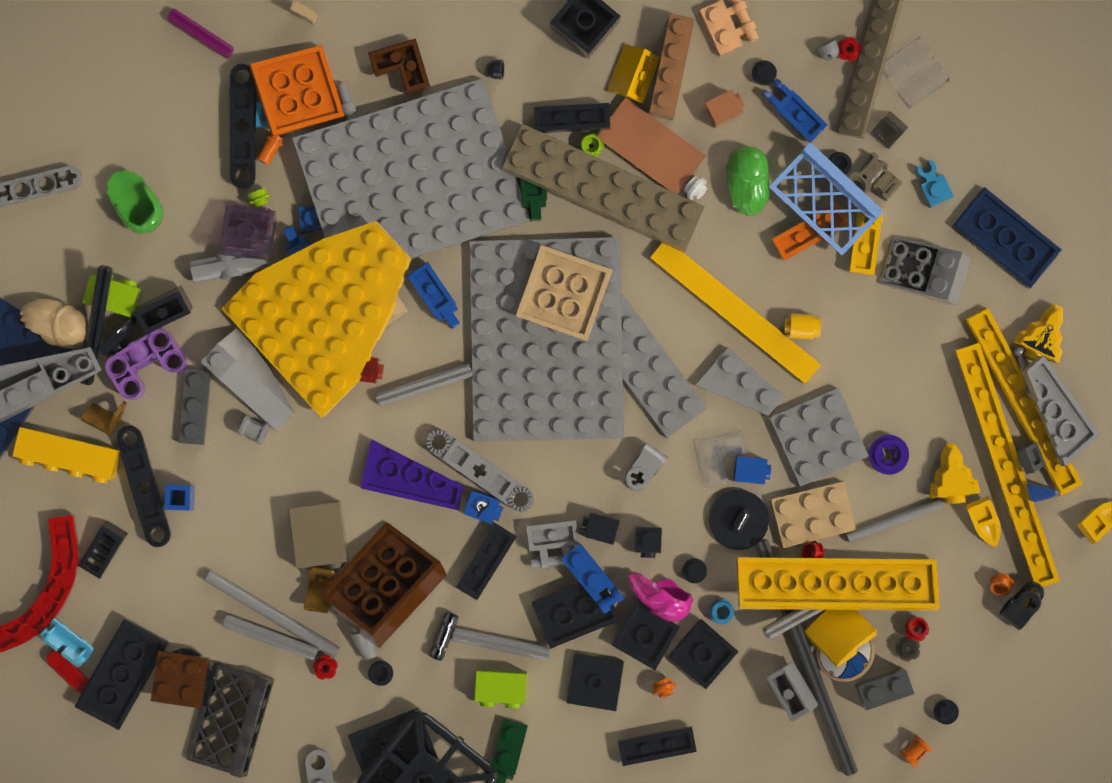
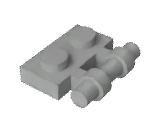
[526,520,579,570]

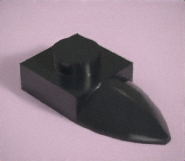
[98,316,137,357]

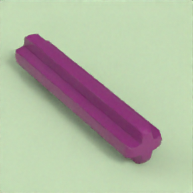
[167,9,234,59]

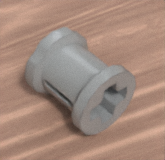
[238,415,270,445]

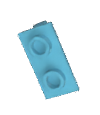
[40,618,94,667]

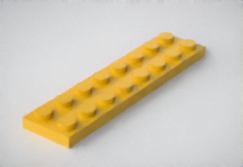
[736,557,940,611]

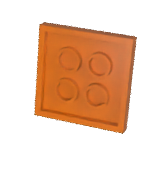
[249,45,345,137]

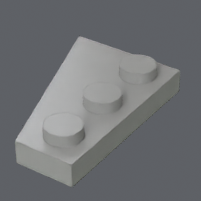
[695,348,784,416]

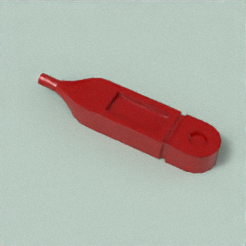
[47,650,89,693]

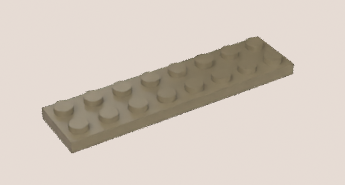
[502,124,705,253]

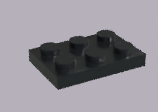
[531,582,620,649]

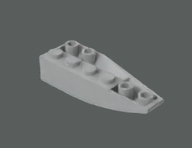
[0,347,102,422]

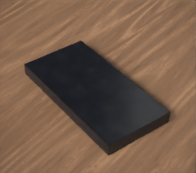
[74,618,169,730]

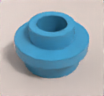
[709,599,734,624]

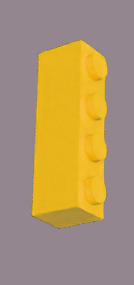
[12,427,121,484]

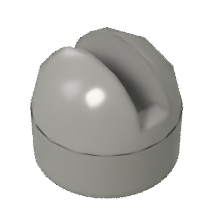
[817,40,839,61]

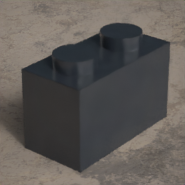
[134,285,193,335]

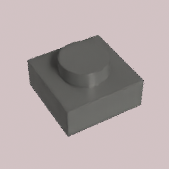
[1017,441,1046,475]

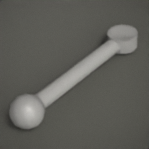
[1014,347,1032,398]

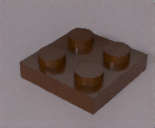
[150,650,209,709]

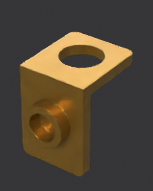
[81,401,127,435]
[304,567,335,614]

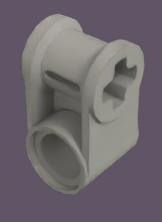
[625,443,668,491]

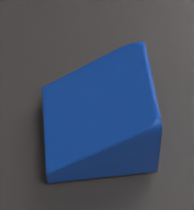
[1027,484,1060,502]

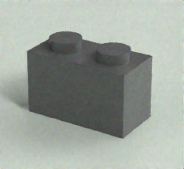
[855,668,914,710]

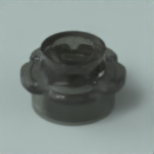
[896,637,920,661]

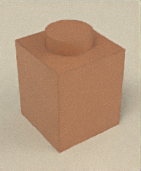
[704,89,745,128]

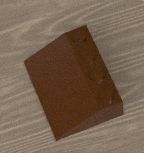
[319,522,447,649]

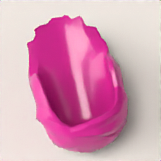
[627,572,693,622]

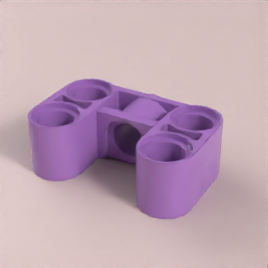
[105,329,187,400]

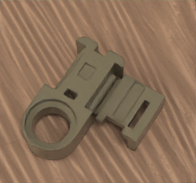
[849,153,902,201]

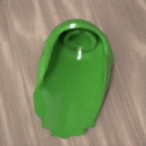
[726,146,770,216]
[106,169,163,234]

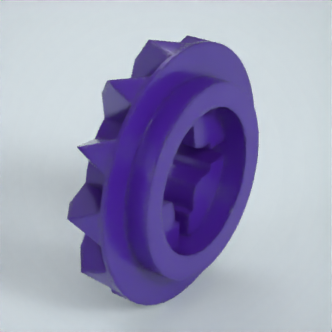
[869,435,909,475]

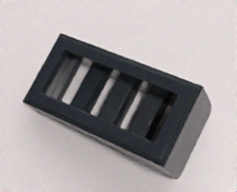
[78,521,128,579]

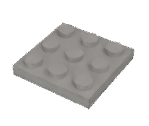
[769,388,869,487]

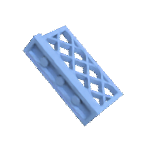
[769,142,884,255]

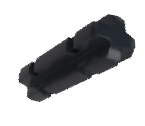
[429,612,459,661]

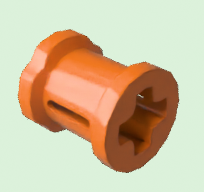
[899,734,933,768]

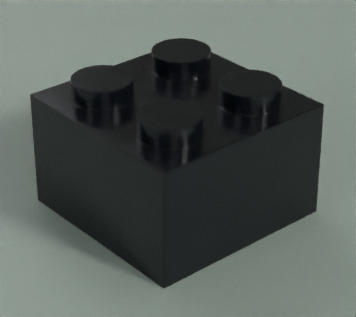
[550,0,621,59]

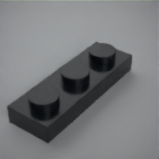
[534,103,611,133]
[456,523,517,600]
[618,726,697,766]

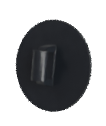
[709,490,769,550]

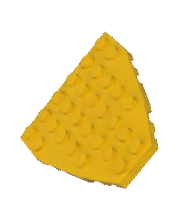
[221,221,411,418]

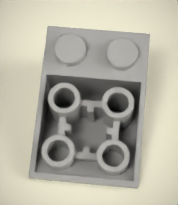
[879,236,971,306]

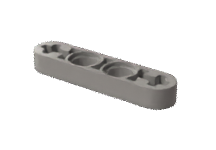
[0,166,83,208]

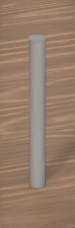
[846,498,943,543]

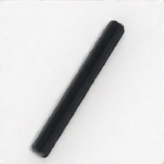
[80,265,113,385]

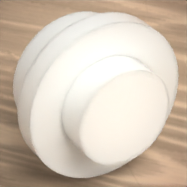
[684,176,707,200]

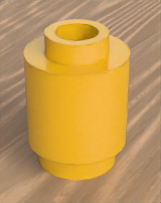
[784,313,821,340]

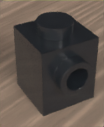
[635,527,662,558]

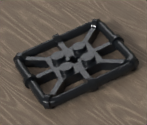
[356,710,499,783]

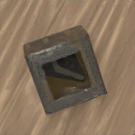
[870,111,908,149]

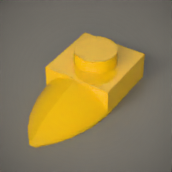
[965,496,1001,547]
[1076,501,1112,544]

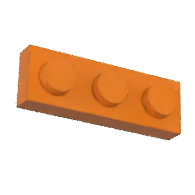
[771,202,849,261]

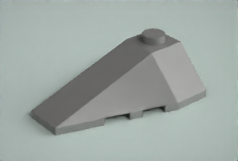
[201,327,294,431]

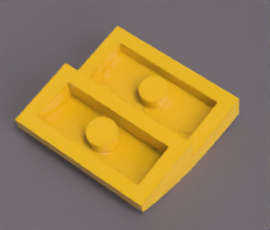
[804,610,877,667]

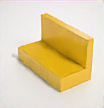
[606,45,660,104]

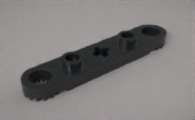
[230,63,256,189]
[117,426,171,547]

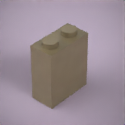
[289,502,349,572]

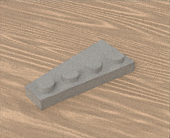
[1022,356,1100,466]

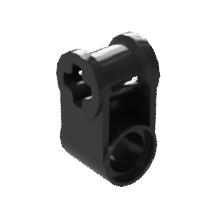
[999,582,1044,630]

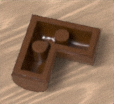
[368,38,430,95]

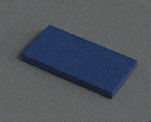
[952,187,1062,289]

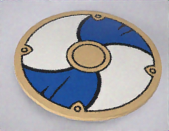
[816,639,875,682]

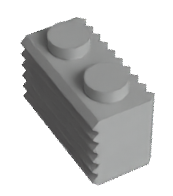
[766,662,818,721]

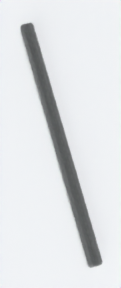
[755,539,858,776]

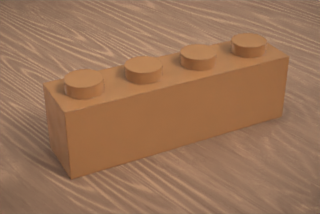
[649,13,695,120]

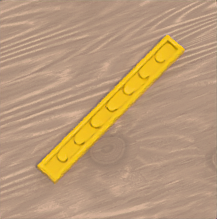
[650,243,821,384]
[964,307,1083,496]

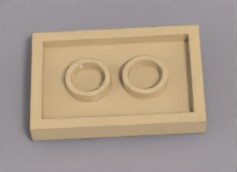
[770,481,856,548]

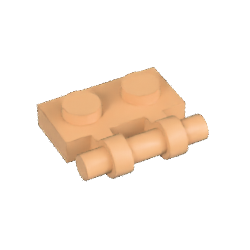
[699,0,759,56]

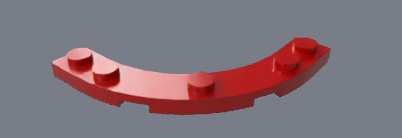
[0,515,79,652]

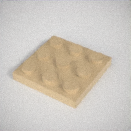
[516,245,613,341]

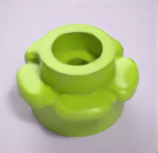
[579,133,604,157]
[247,188,271,208]

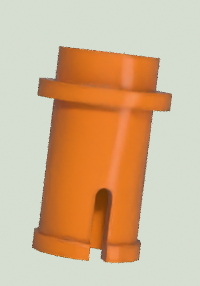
[256,132,284,165]

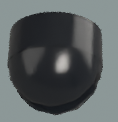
[485,59,504,79]

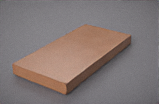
[597,97,706,194]

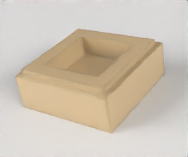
[290,1,318,25]

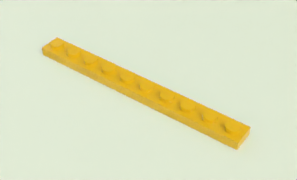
[954,343,1060,587]

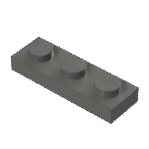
[179,368,212,445]

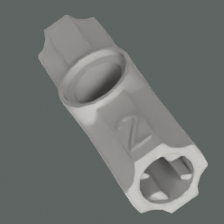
[190,248,268,283]

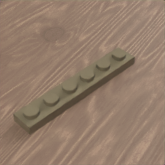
[838,0,903,139]

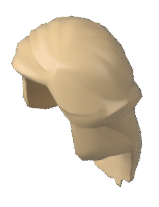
[20,298,89,348]

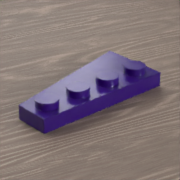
[360,439,464,510]

